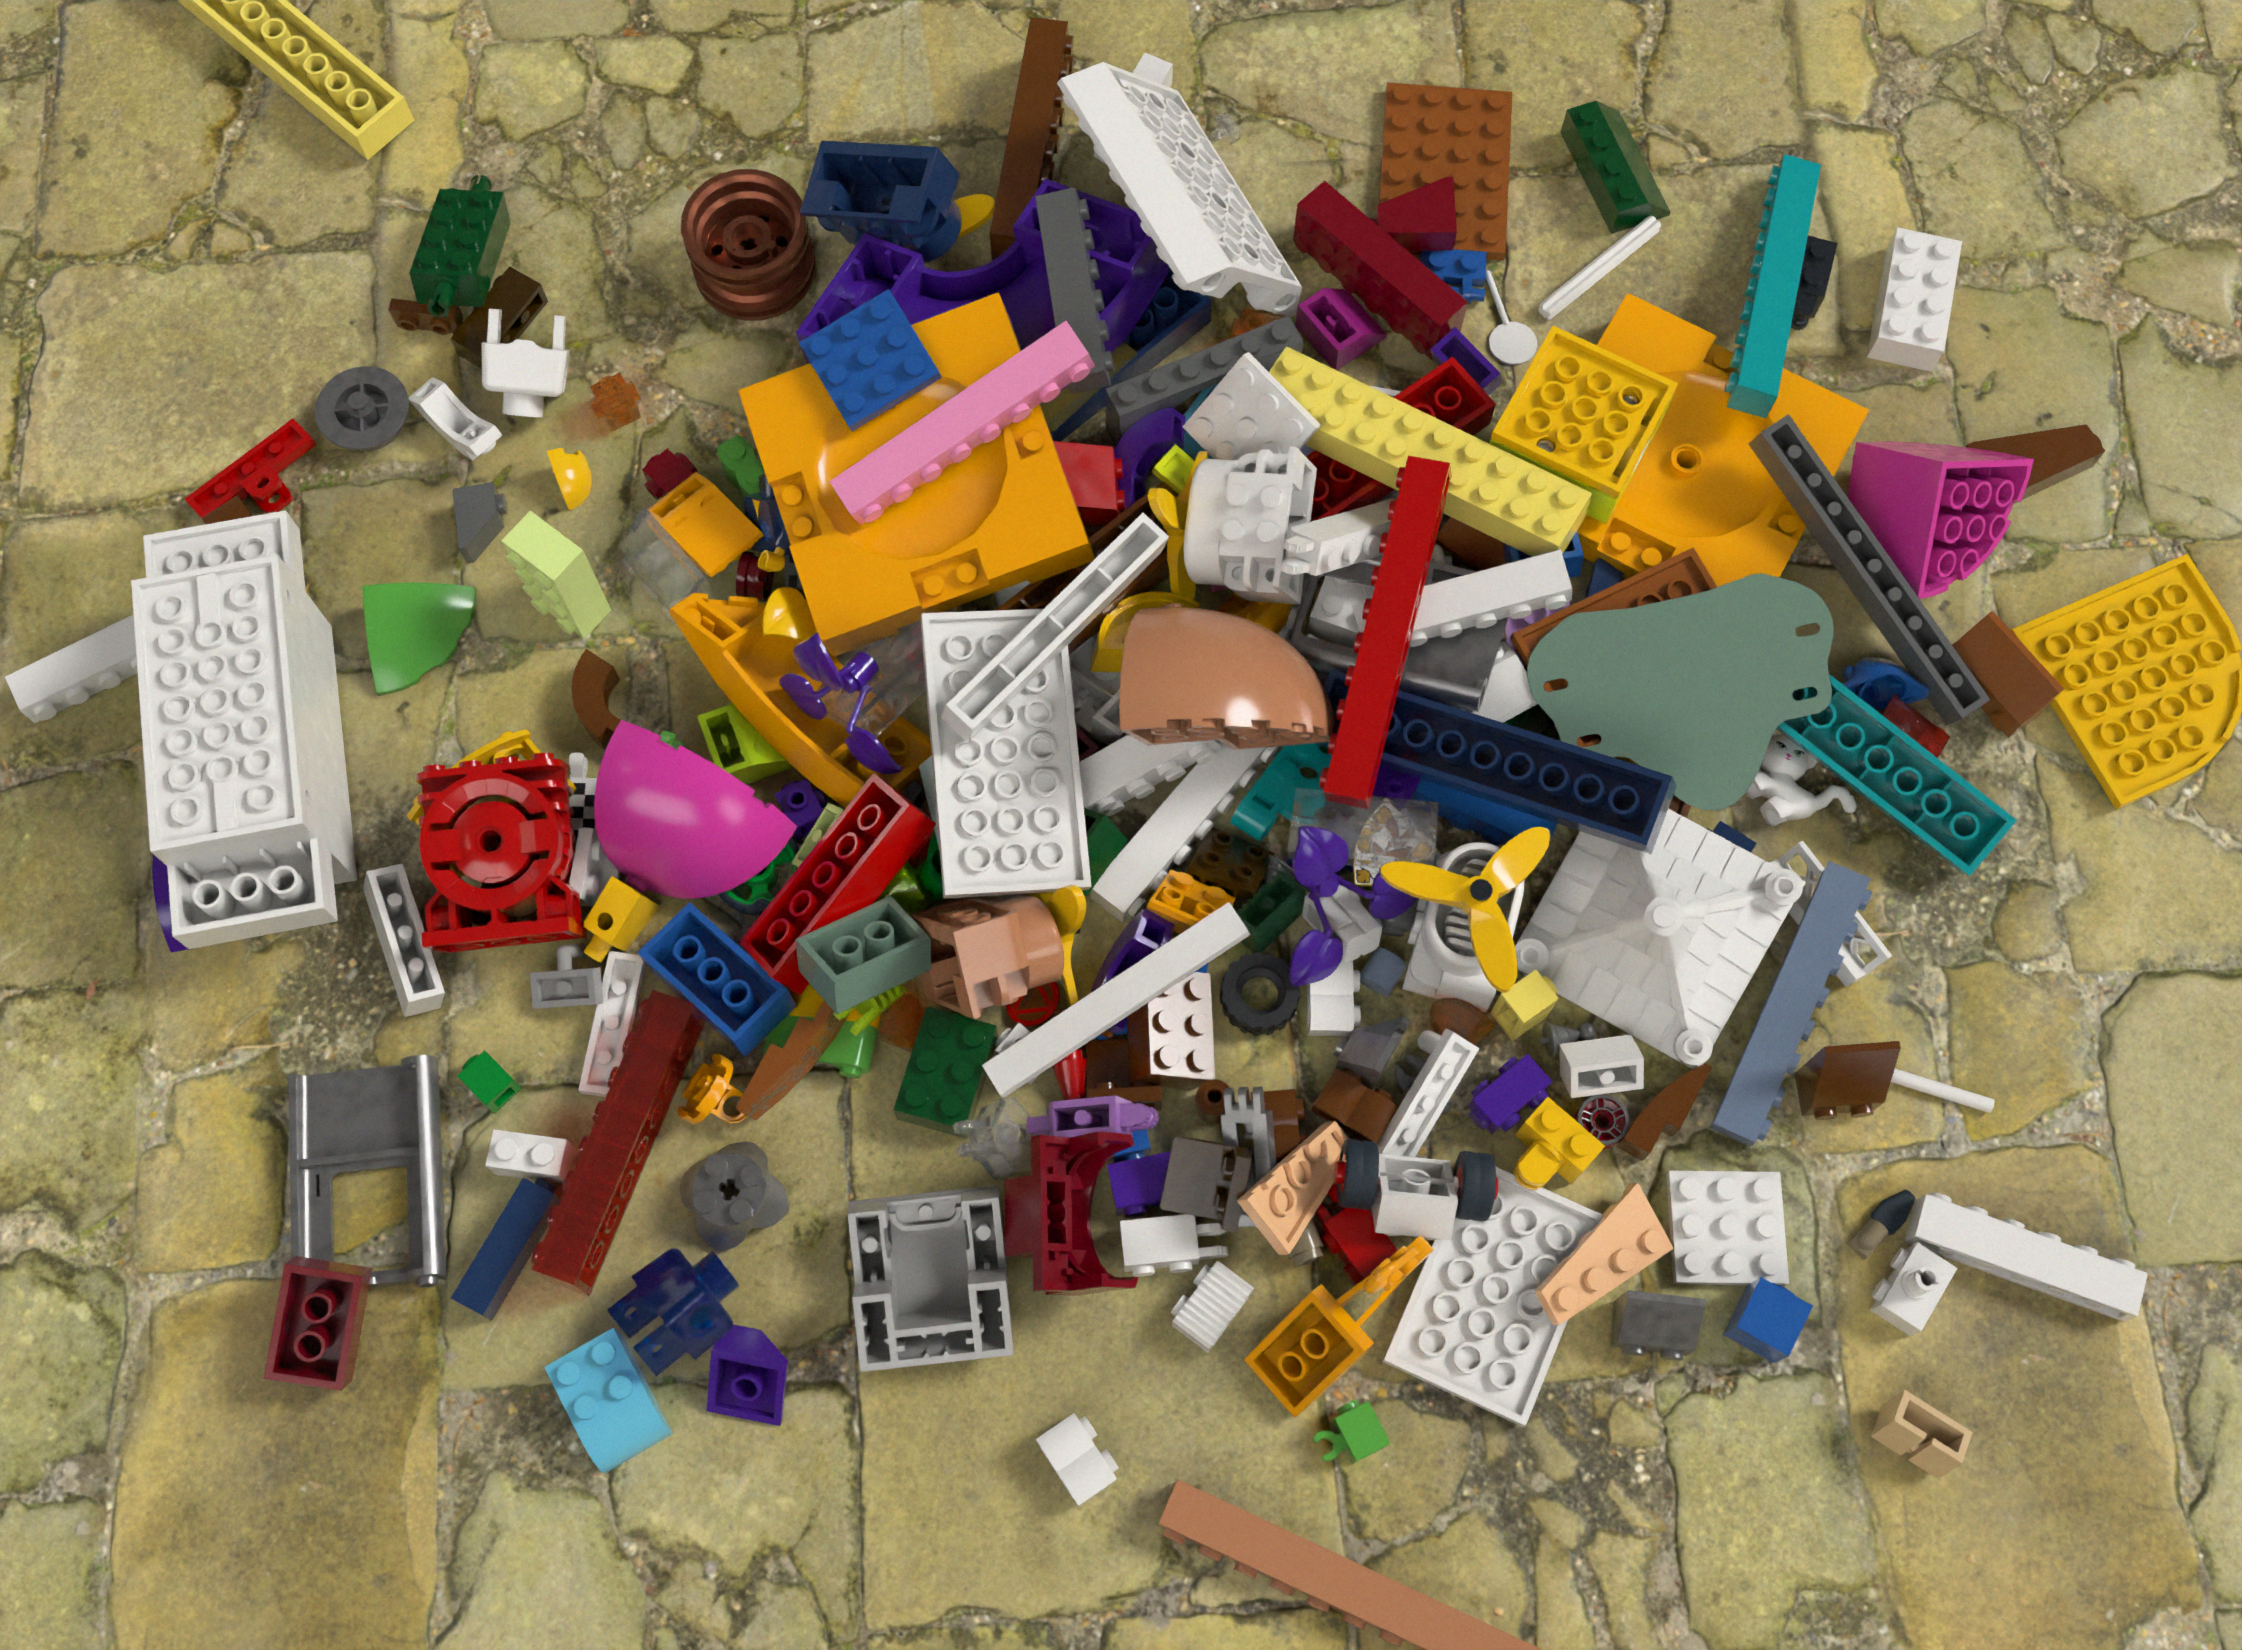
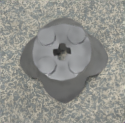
[679,1141,789,1252]

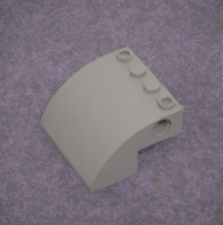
[847,1185,1014,1372]

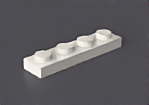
[578,951,646,1099]

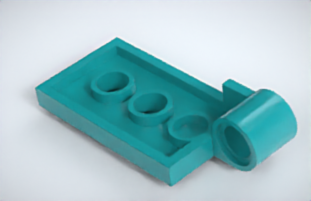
[1230,743,1332,842]

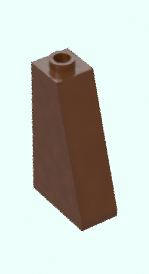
[1965,424,2105,503]

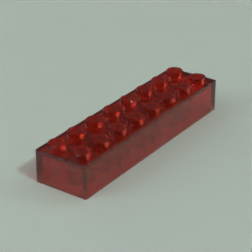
[531,989,705,1297]

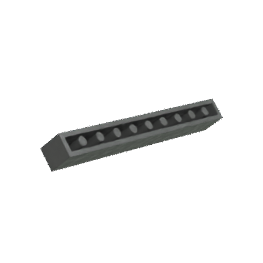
[1749,414,1990,725]

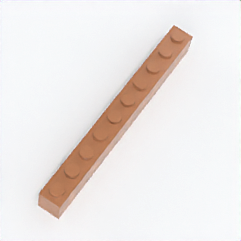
[1158,1479,1542,1650]

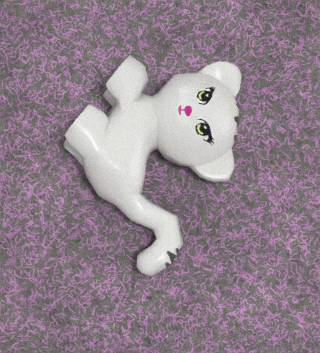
[1746,731,1857,827]

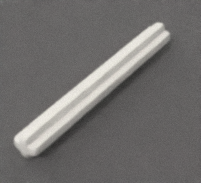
[1538,216,1661,320]

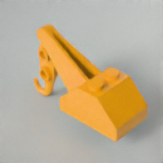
[1244,1235,1434,1418]

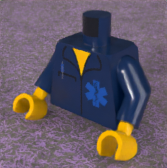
[733,474,791,572]

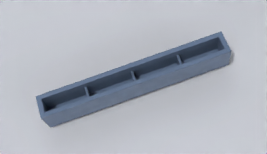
[1710,861,1872,1147]

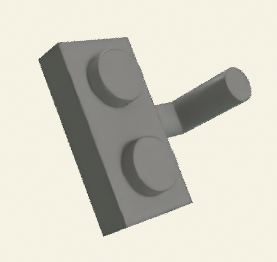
[530,943,603,1009]

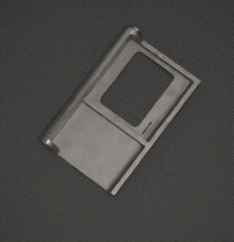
[1275,555,1509,712]
[288,1055,446,1288]

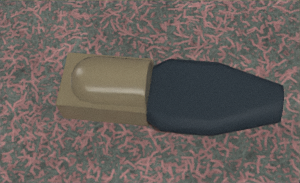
[1847,1189,1916,1260]

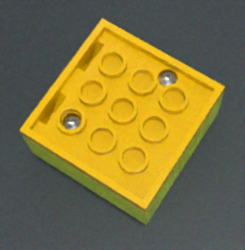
[1489,325,1678,524]

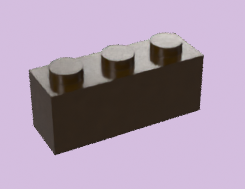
[450,266,548,369]

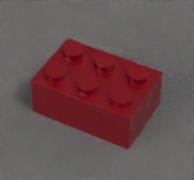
[264,1256,373,1391]

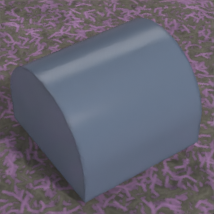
[1360,947,1406,999]

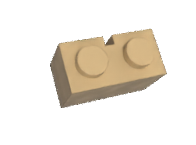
[1871,1390,1973,1479]

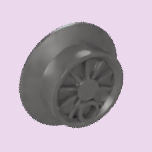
[315,366,409,451]

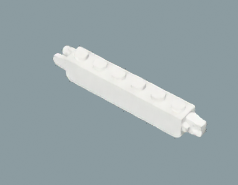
[1280,497,1444,576]

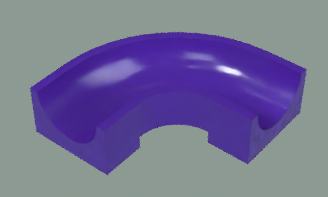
[796,178,1169,391]

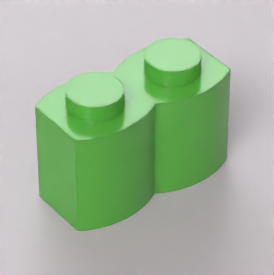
[717,435,765,500]

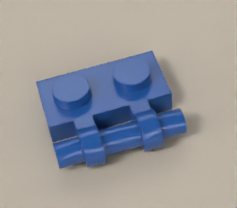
[1420,249,1487,304]

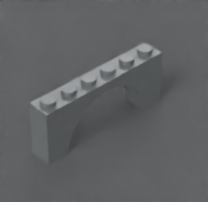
[1106,315,1304,448]

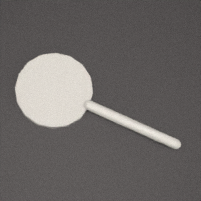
[1485,270,1538,366]

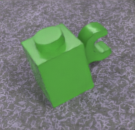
[1312,1399,1391,1464]

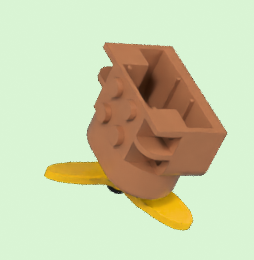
[909,884,1086,1019]

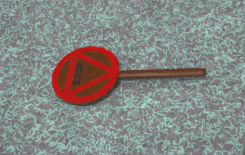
[1006,981,1113,1038]

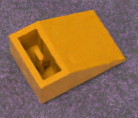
[644,472,764,577]

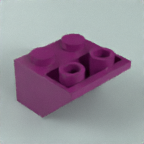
[1295,288,1387,370]

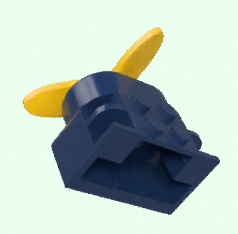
[800,141,995,263]

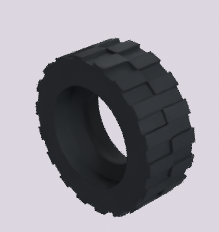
[1220,952,1301,1036]

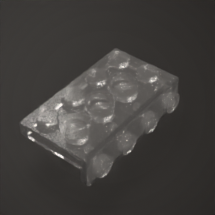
[817,620,926,738]

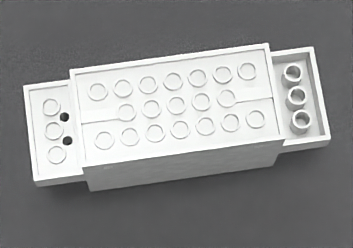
[131,510,357,949]

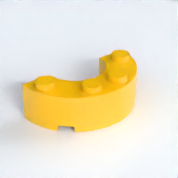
[1090,592,1200,672]

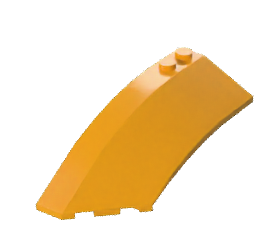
[669,593,932,808]

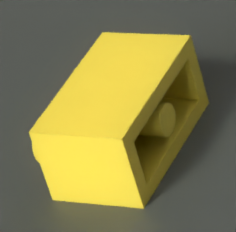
[1491,970,1559,1042]

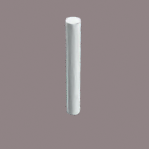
[1891,1068,1995,1113]

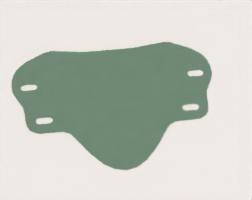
[1527,573,1834,810]

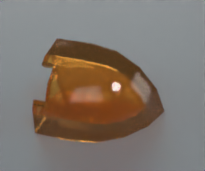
[879,989,925,1052]
[1430,998,1496,1045]

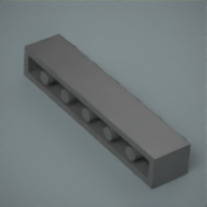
[1035,187,1114,394]

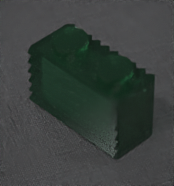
[1237,871,1306,953]

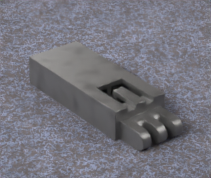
[1221,1086,1276,1227]

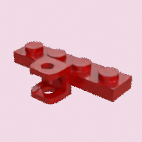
[184,418,316,522]

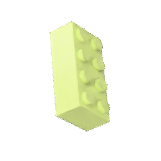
[501,511,611,639]

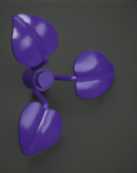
[779,633,904,774]
[1289,826,1417,986]

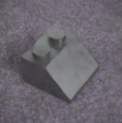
[1611,1290,1706,1361]

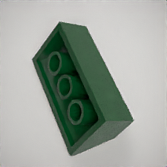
[1560,101,1671,234]

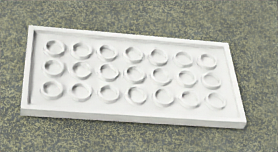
[920,609,1091,898]

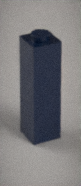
[451,1177,563,1321]

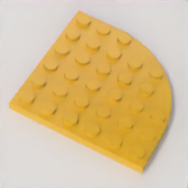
[2011,554,2242,810]

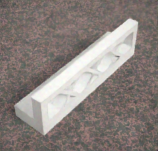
[1770,841,1892,987]

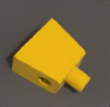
[583,876,660,963]

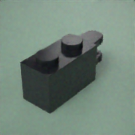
[1791,235,1838,331]

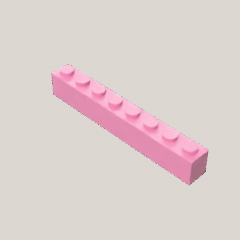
[829,321,1095,525]

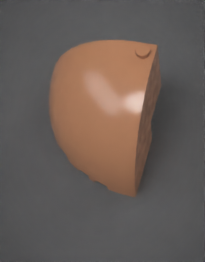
[1119,604,1338,750]

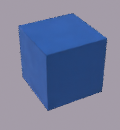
[1723,1277,1813,1363]

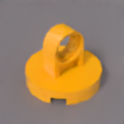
[677,1054,747,1125]

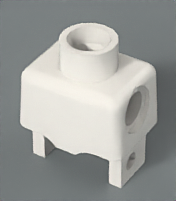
[481,309,570,417]

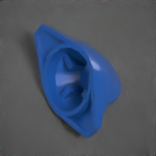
[1842,657,1930,710]

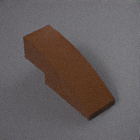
[1616,1063,1712,1161]

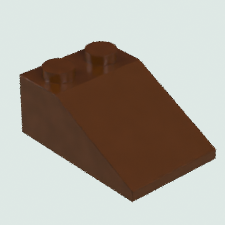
[1794,1041,1901,1120]

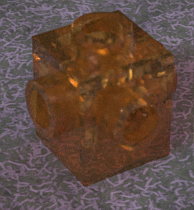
[589,372,642,431]

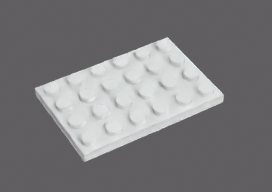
[1382,1167,1602,1427]

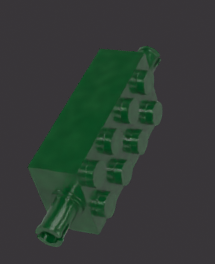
[409,175,511,318]

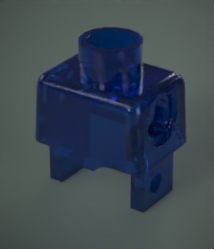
[607,1248,740,1376]

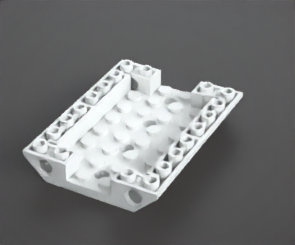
[1057,62,1302,317]

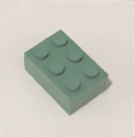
[796,896,931,1014]

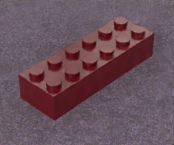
[1293,180,1468,361]

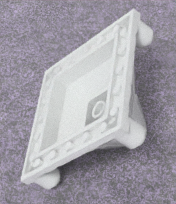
[1515,808,1806,1069]

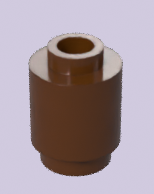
[1195,1079,1230,1123]

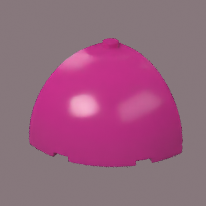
[1849,441,2034,599]
[594,720,797,899]

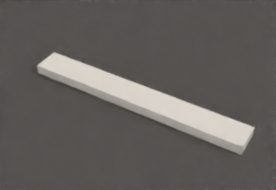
[982,902,1251,1098]

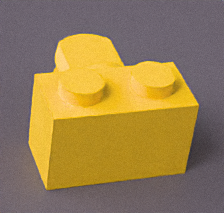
[1513,1097,1605,1190]

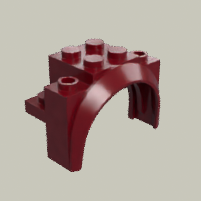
[1004,1131,1138,1296]

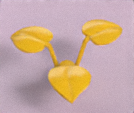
[762,587,900,648]

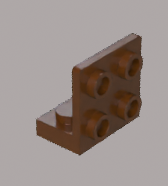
[1086,1039,1162,1111]

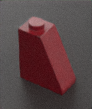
[1370,177,1457,251]

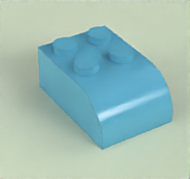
[544,1328,673,1474]

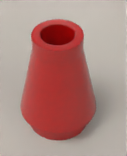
[1052,1050,1087,1100]

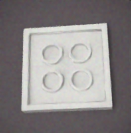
[1183,352,1321,460]
[1666,1171,1789,1286]

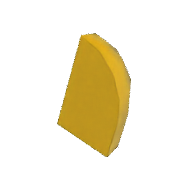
[546,448,593,511]

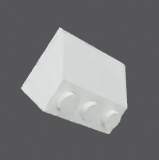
[1432,641,1538,723]

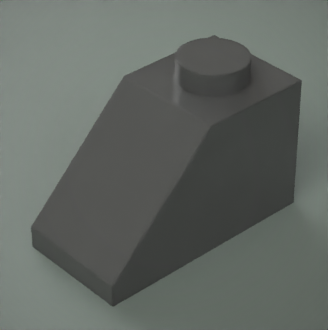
[453,482,508,564]

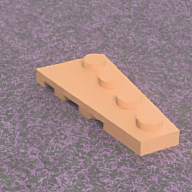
[1237,1121,1349,1255]
[1534,1183,1674,1325]

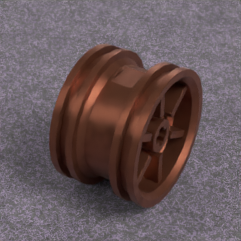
[681,169,816,321]

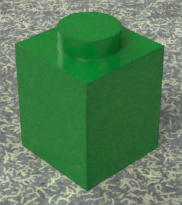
[457,1050,522,1114]

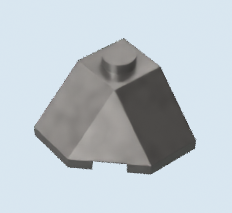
[1333,1016,1410,1090]

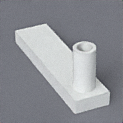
[1377,1028,1479,1157]

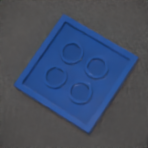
[799,289,942,432]

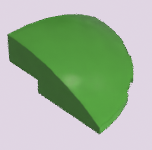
[362,582,476,696]

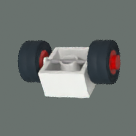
[1334,1139,1498,1240]

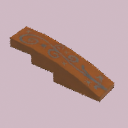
[735,1000,849,1120]

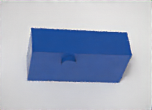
[637,902,797,1057]

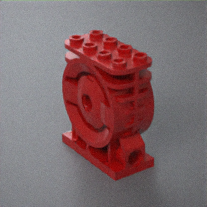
[416,753,587,954]

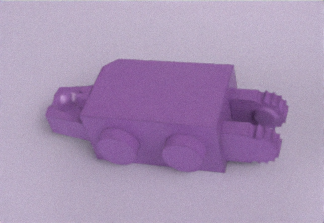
[1027,1095,1160,1138]

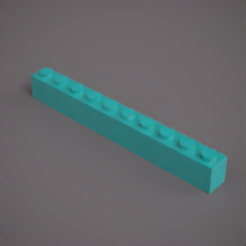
[1724,154,1821,418]

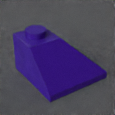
[706,1323,788,1426]

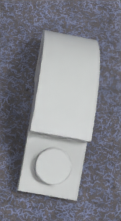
[409,377,502,460]

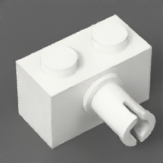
[1870,1242,1958,1336]

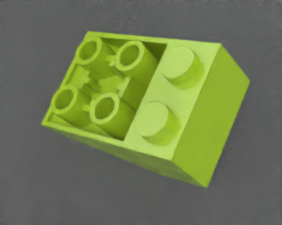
[697,704,793,784]

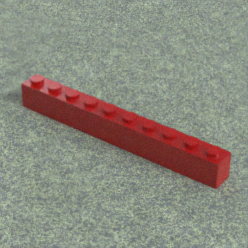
[1319,455,1452,810]

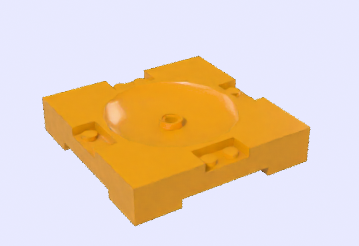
[738,292,1095,657]
[1577,293,1869,587]

